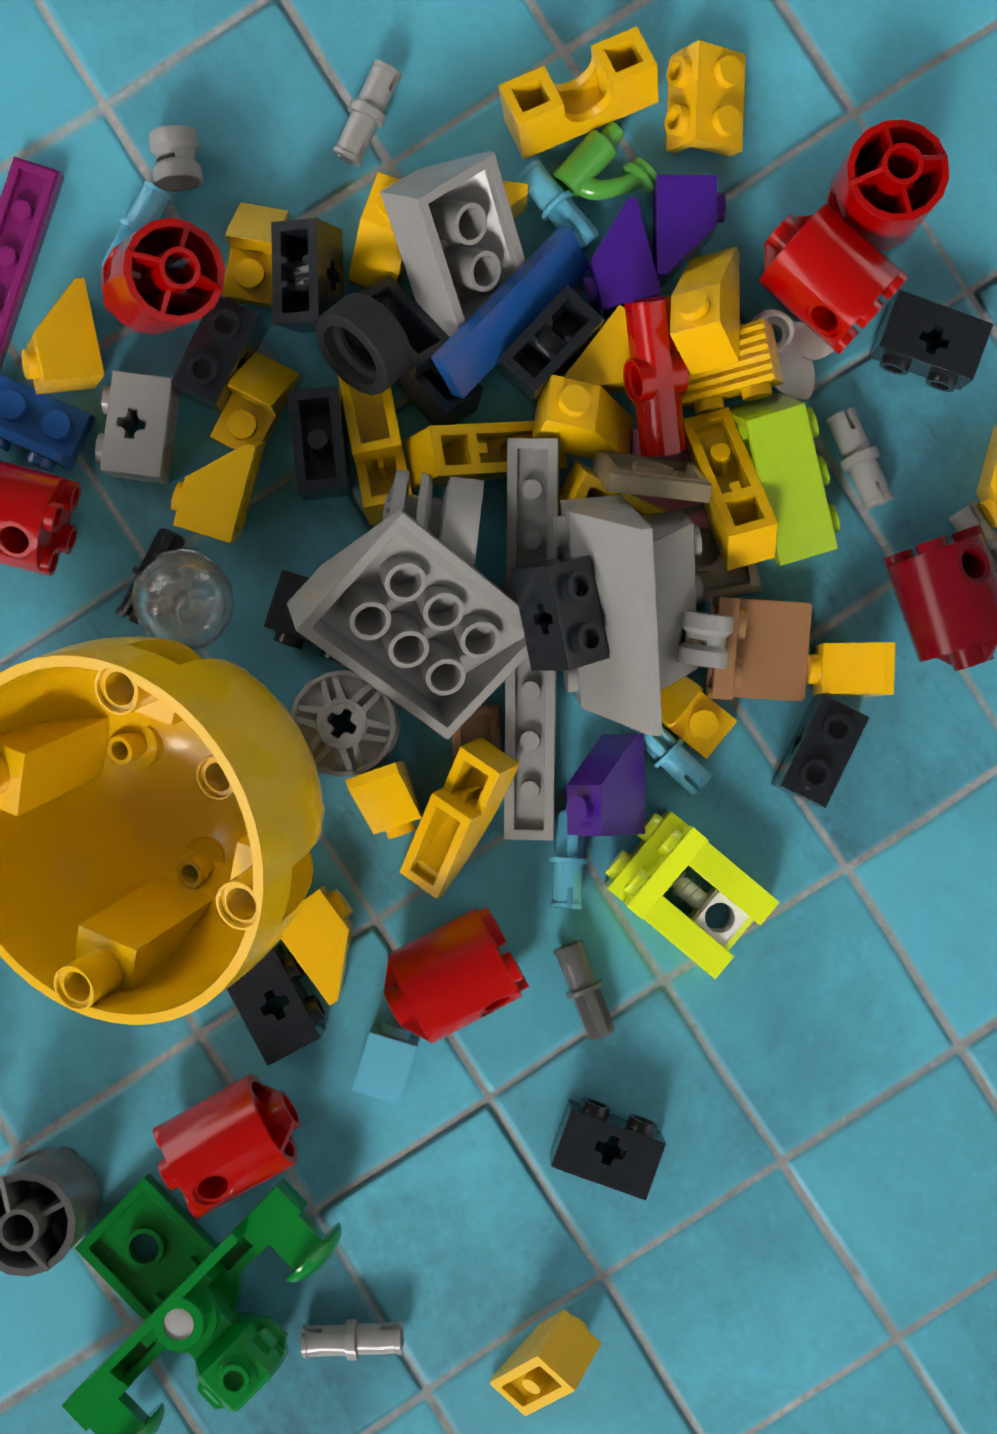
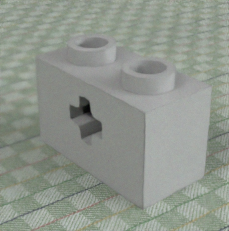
[95,371,181,485]

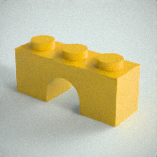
[498,26,659,160]

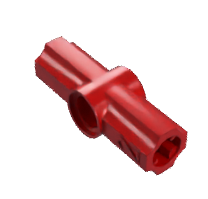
[623,296,689,457]

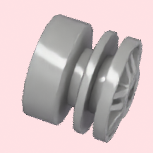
[382,470,484,567]
[290,670,401,777]

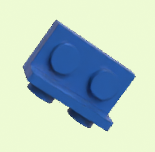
[0,374,95,472]

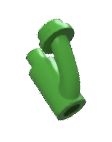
[552,121,657,200]

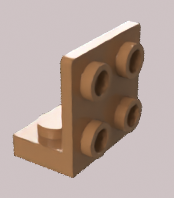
[705,597,812,701]

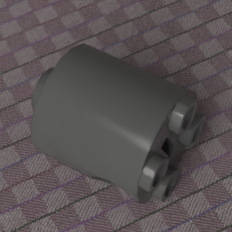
[0,1146,101,1277]

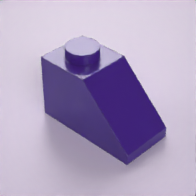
[652,175,726,288]
[582,197,661,319]
[566,734,645,836]

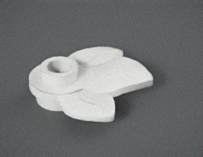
[751,309,834,401]

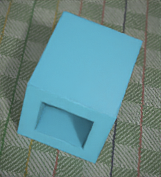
[352,1020,419,1104]

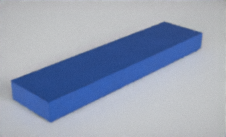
[431,226,590,399]

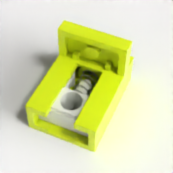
[604,810,780,979]

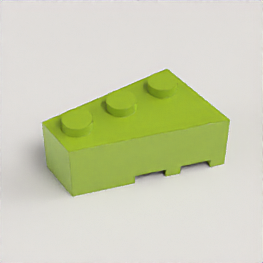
[729,392,840,566]

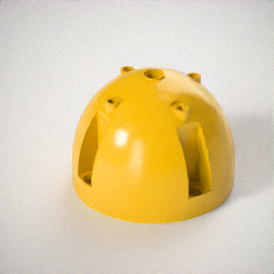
[0,636,324,1025]

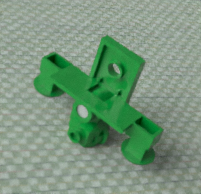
[61,1174,342,1434]

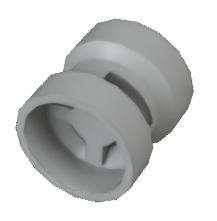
[148,125,203,192]
[677,610,735,669]

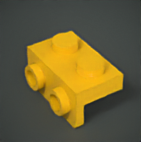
[664,40,746,157]

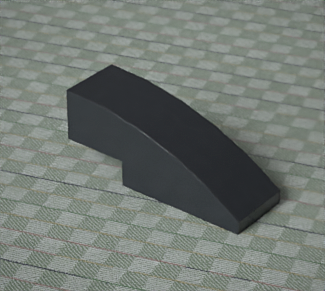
[360,275,484,426]

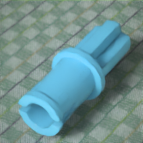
[516,159,599,251]
[101,181,173,268]
[624,726,713,797]
[549,810,588,909]

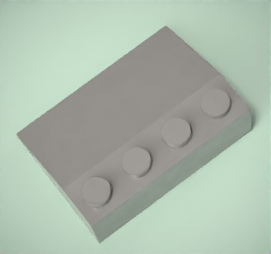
[553,494,663,736]
[287,509,528,740]

